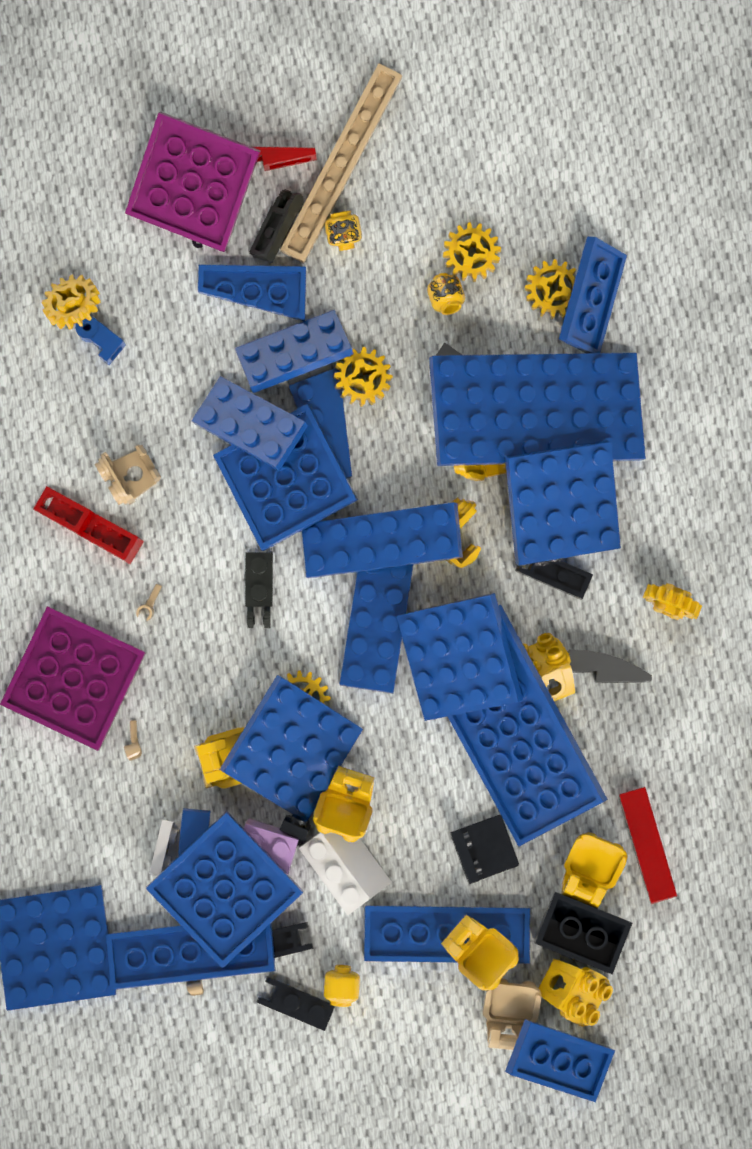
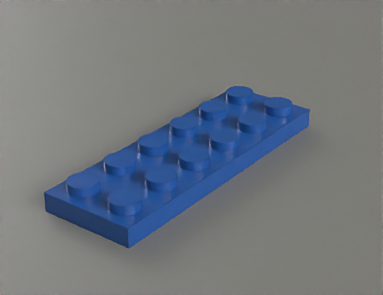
[302,502,463,578]
[340,564,414,694]
[364,906,530,964]
[106,923,276,990]

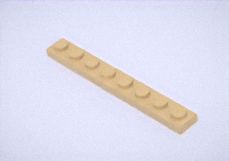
[280,63,402,263]

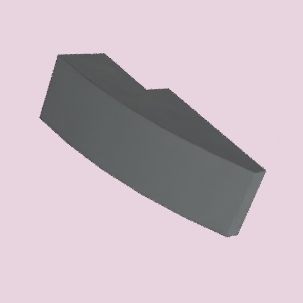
[567,649,652,683]

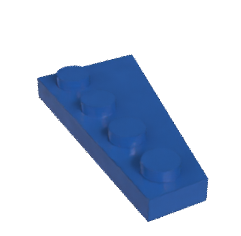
[289,368,352,479]

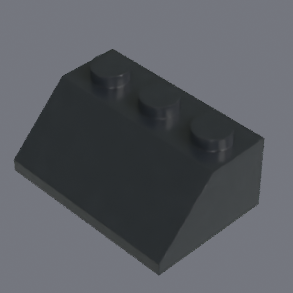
[534,892,633,975]

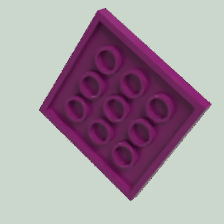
[125,112,261,252]
[0,606,146,751]

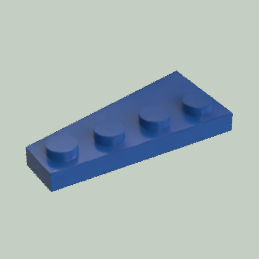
[198,265,306,321]

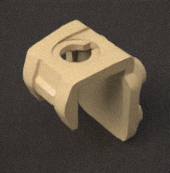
[94,445,161,505]
[483,978,541,1050]

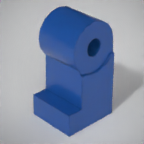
[75,316,126,366]

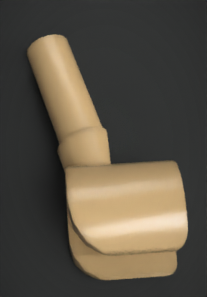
[136,584,162,621]
[124,720,142,761]
[186,980,204,996]

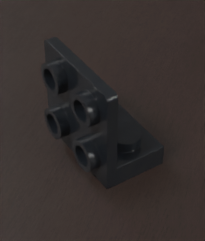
[450,815,519,885]

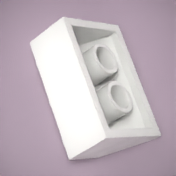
[299,832,392,915]

